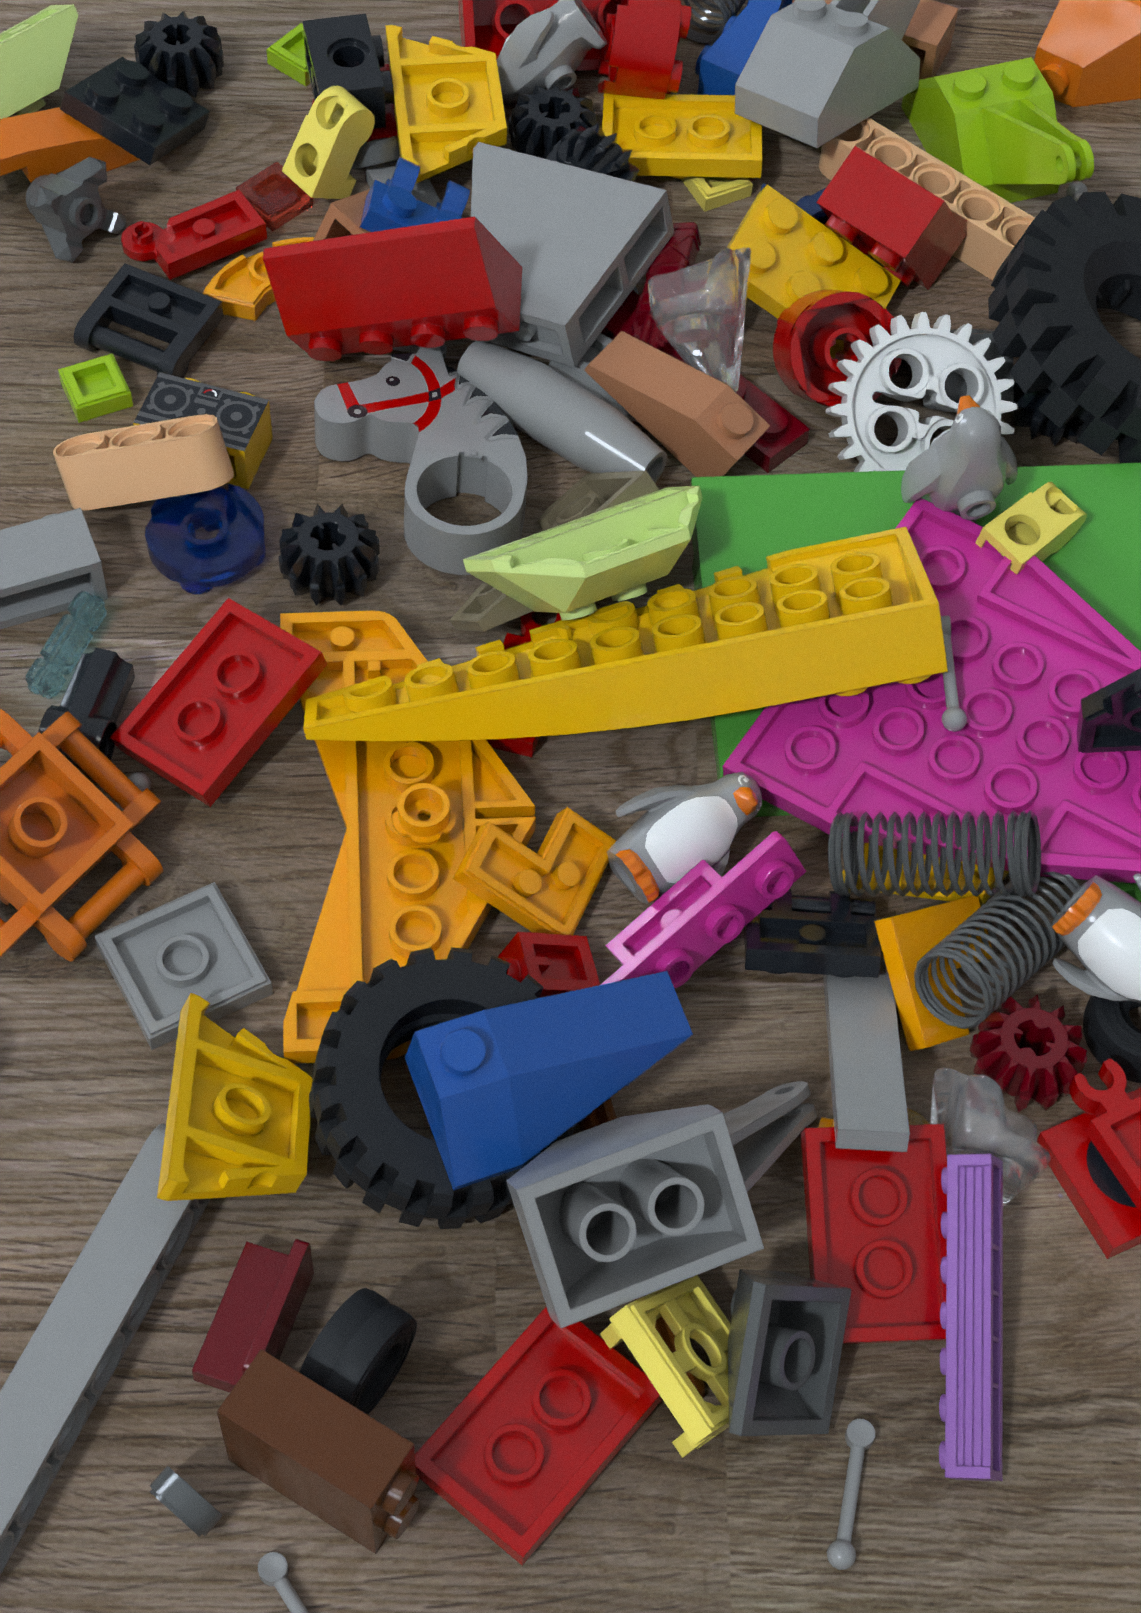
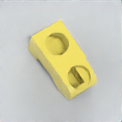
[282,85,375,199]
[975,481,1087,574]

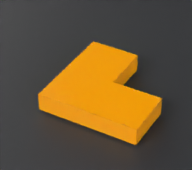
[453,807,616,935]
[874,896,992,1051]

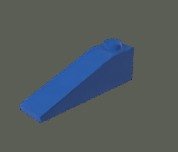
[405,971,693,1191]

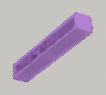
[939,1154,1003,1481]

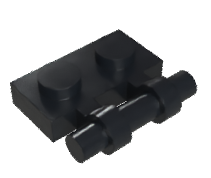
[744,888,881,978]

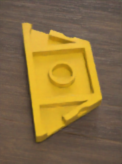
[385,25,507,184]
[157,993,313,1201]

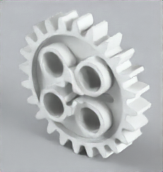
[826,312,1017,472]

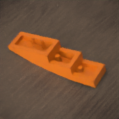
[0,107,140,183]

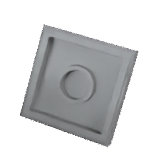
[94,882,273,1050]

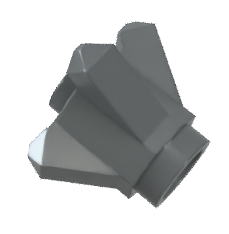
[26,157,127,263]

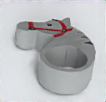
[314,347,528,575]

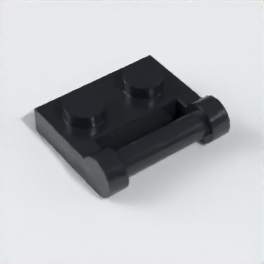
[73,263,224,378]

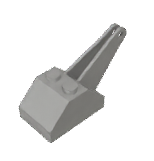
[735,0,920,148]
[506,1081,817,1328]

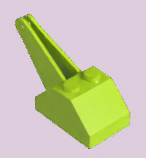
[901,57,1094,203]

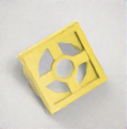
[600,1275,731,1458]

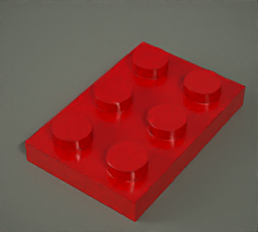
[110,598,328,807]
[801,1124,947,1344]
[415,1307,662,1566]

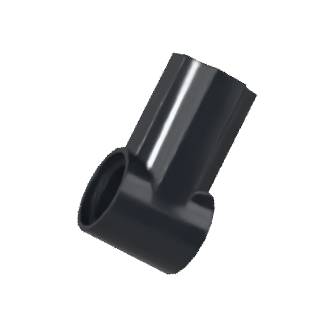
[38,648,135,769]

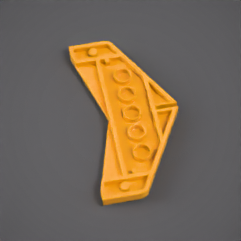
[280,610,536,1064]

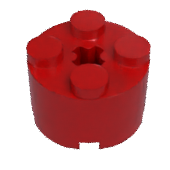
[598,0,691,99]
[773,289,902,407]

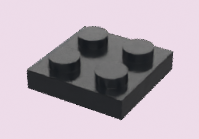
[60,57,210,165]

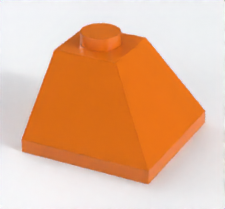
[1034,0,1141,107]

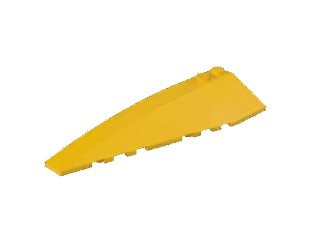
[303,527,948,741]

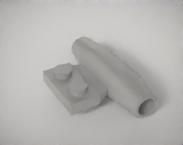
[457,333,667,483]

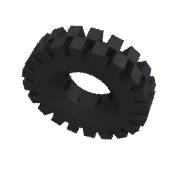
[988,192,1141,463]

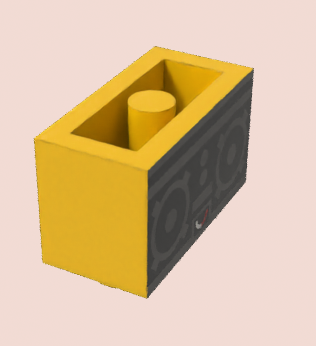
[133,372,273,489]

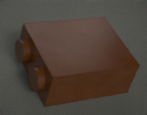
[217,1349,420,1554]

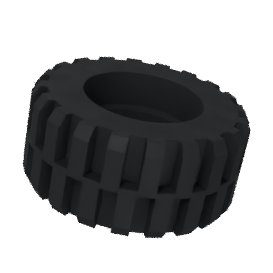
[309,947,576,1229]

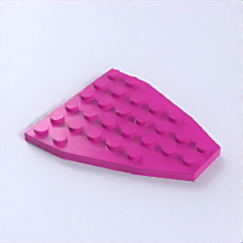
[722,498,1141,883]

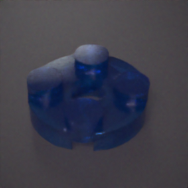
[145,483,266,594]

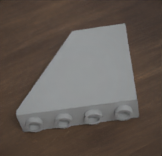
[471,142,674,367]

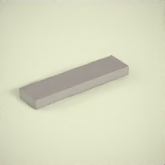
[823,958,910,1152]

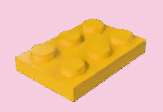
[602,93,762,180]
[712,184,901,358]

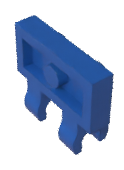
[360,156,470,232]

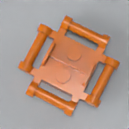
[0,709,164,962]

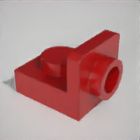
[498,932,600,998]

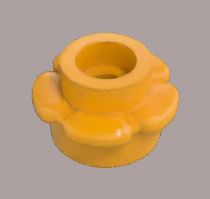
[392,783,456,845]

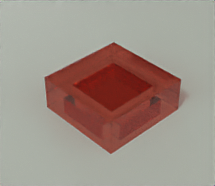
[236,162,313,232]

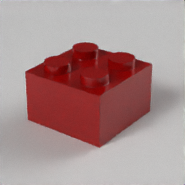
[816,146,966,290]

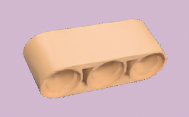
[53,414,234,511]

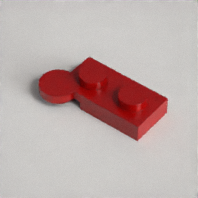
[121,190,267,280]

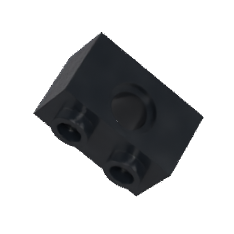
[303,13,394,129]

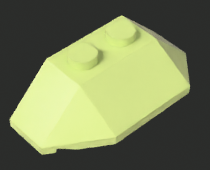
[0,4,79,119]
[463,486,703,620]

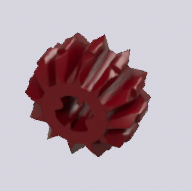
[969,994,1087,1113]

